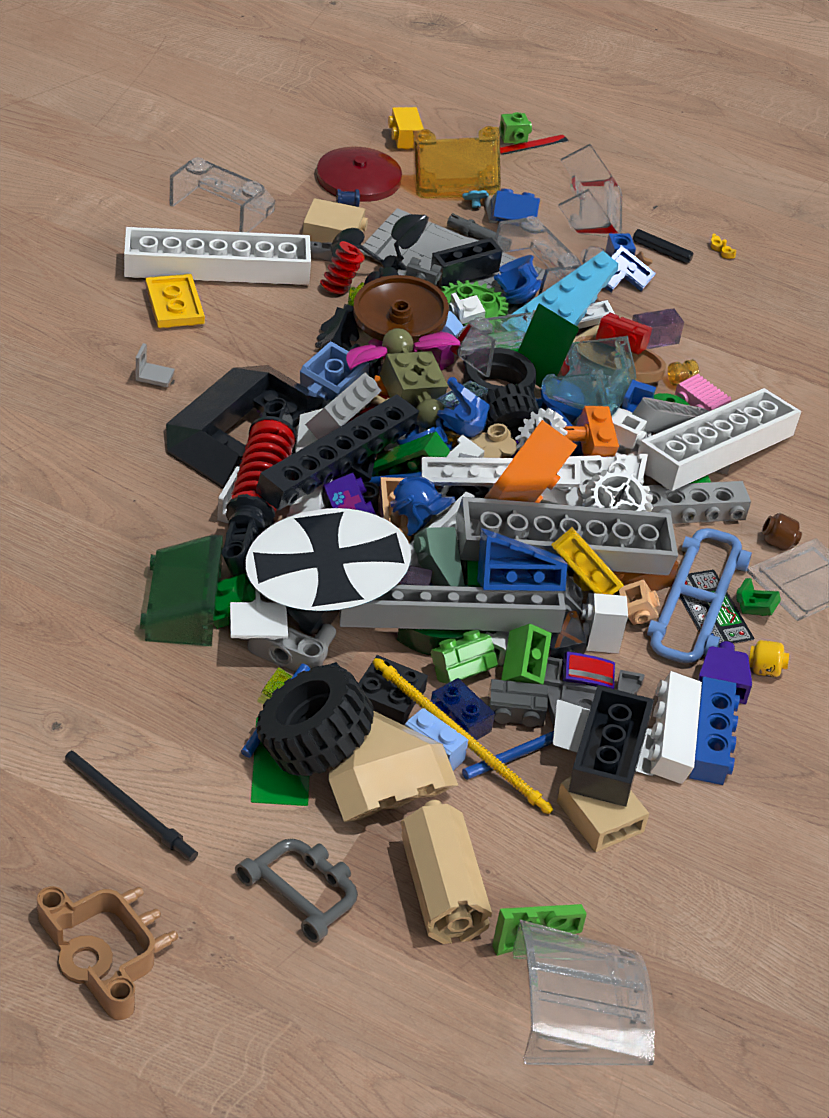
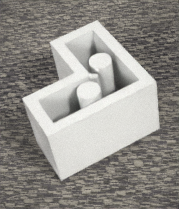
[580,593,628,653]

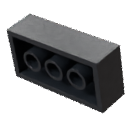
[568,685,654,807]

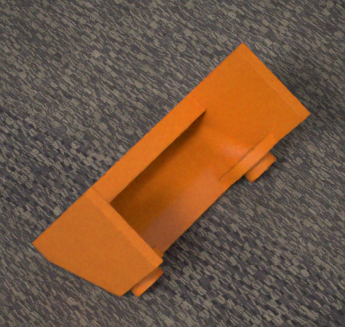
[484,420,577,503]

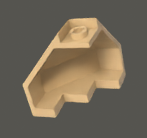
[329,711,458,822]

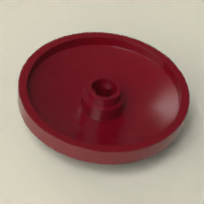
[317,147,402,202]

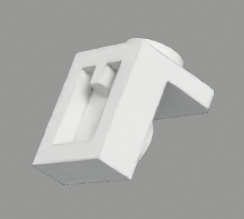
[449,293,485,324]

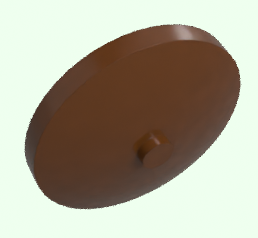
[353,275,449,344]

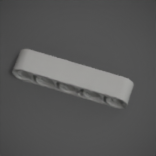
[632,397,709,433]

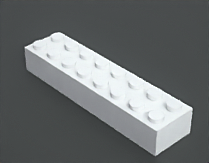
[124,227,311,285]
[637,388,801,491]

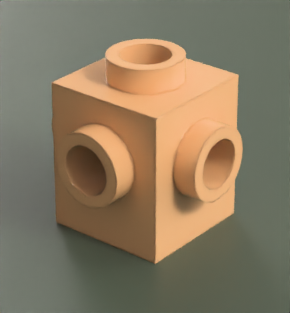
[619,579,660,626]

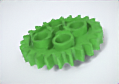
[441,280,508,334]

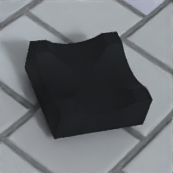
[358,655,428,725]

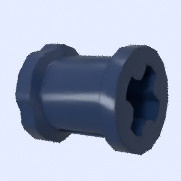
[336,189,360,207]

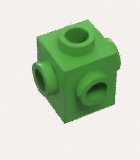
[499,112,532,144]

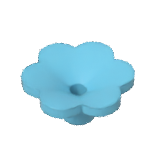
[462,190,489,208]

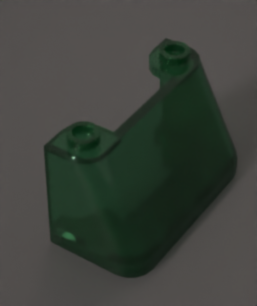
[140,534,223,646]

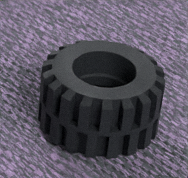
[481,384,539,441]

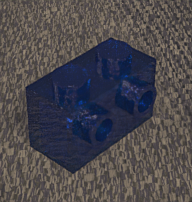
[431,678,495,740]

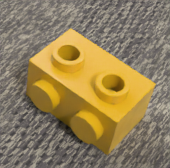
[388,107,424,149]

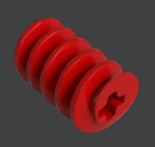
[320,241,364,294]

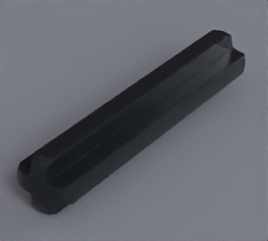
[633,229,694,264]

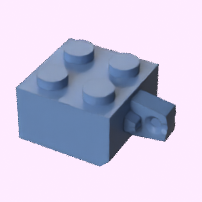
[300,341,369,401]

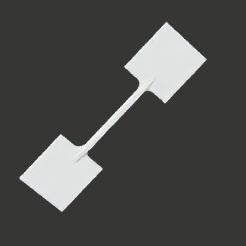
[230,588,288,640]

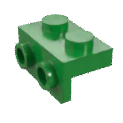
[212,573,256,629]

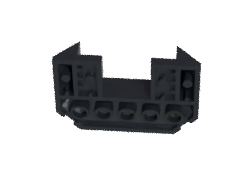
[166,365,324,489]

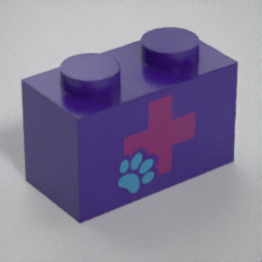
[324,473,376,515]

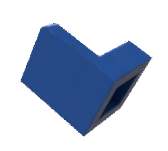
[622,380,656,413]

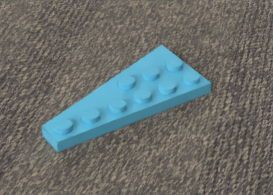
[500,251,618,341]

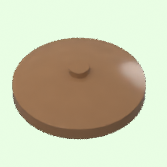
[572,335,666,383]

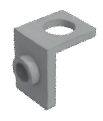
[136,343,174,387]

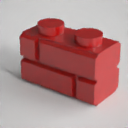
[596,312,652,355]

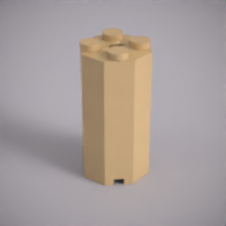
[401,800,492,944]

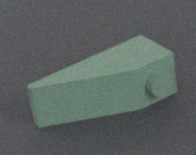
[413,527,465,587]

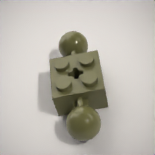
[379,328,448,430]

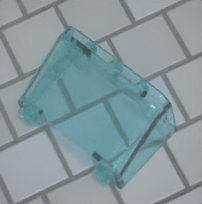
[542,336,636,416]

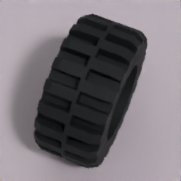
[257,665,374,776]

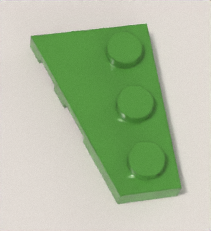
[492,904,587,956]

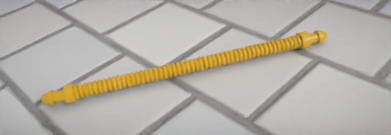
[372,658,553,814]

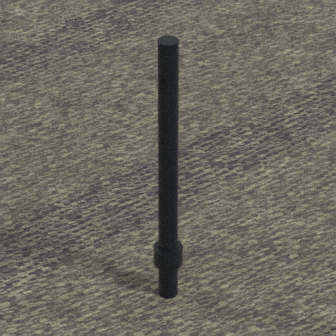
[65,750,198,862]

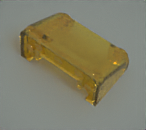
[413,126,501,198]

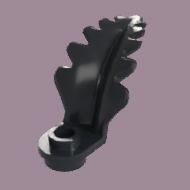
[315,304,360,349]

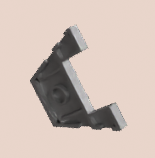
[544,657,645,728]

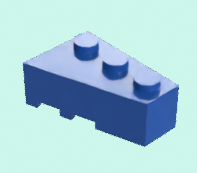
[477,528,567,591]

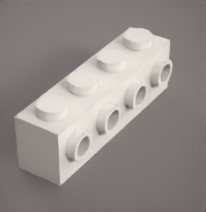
[648,671,702,784]

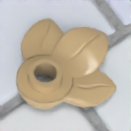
[470,424,517,458]

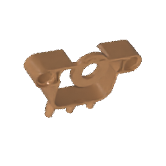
[37,886,178,1020]

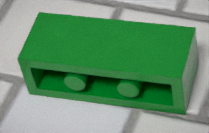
[372,431,450,477]

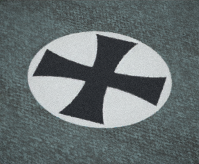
[246,508,411,611]

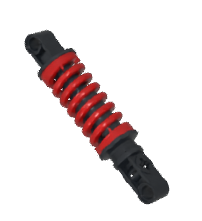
[221,398,297,577]

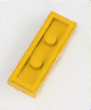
[551,527,624,595]

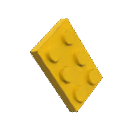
[145,274,205,328]

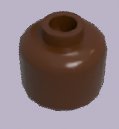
[762,513,802,550]

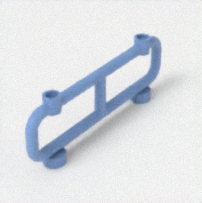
[647,528,752,663]

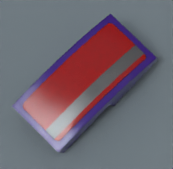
[563,652,615,689]

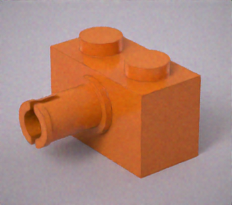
[563,406,619,457]

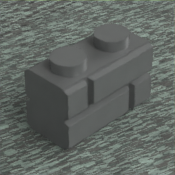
[487,679,548,727]

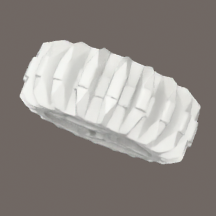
[582,467,653,512]

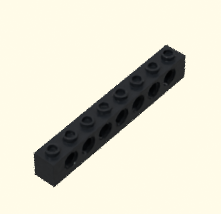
[255,394,419,511]

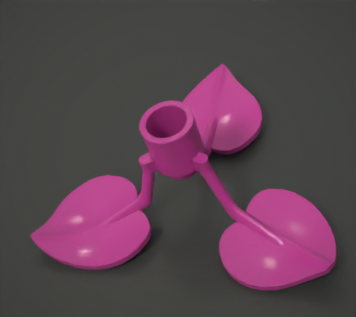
[346,332,461,370]

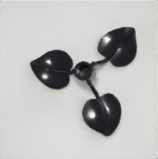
[331,214,429,285]

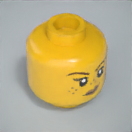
[749,640,790,677]

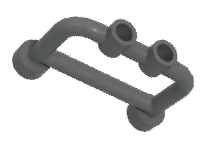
[235,839,358,943]

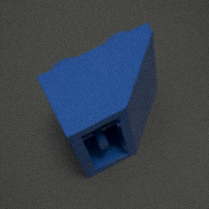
[490,188,540,228]

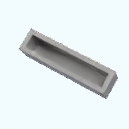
[305,372,382,439]

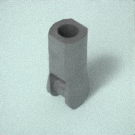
[310,241,333,262]

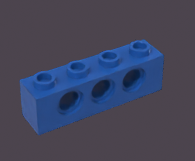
[689,677,740,785]

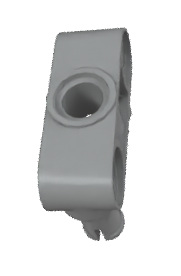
[248,624,337,671]

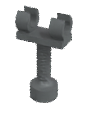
[406,257,442,286]

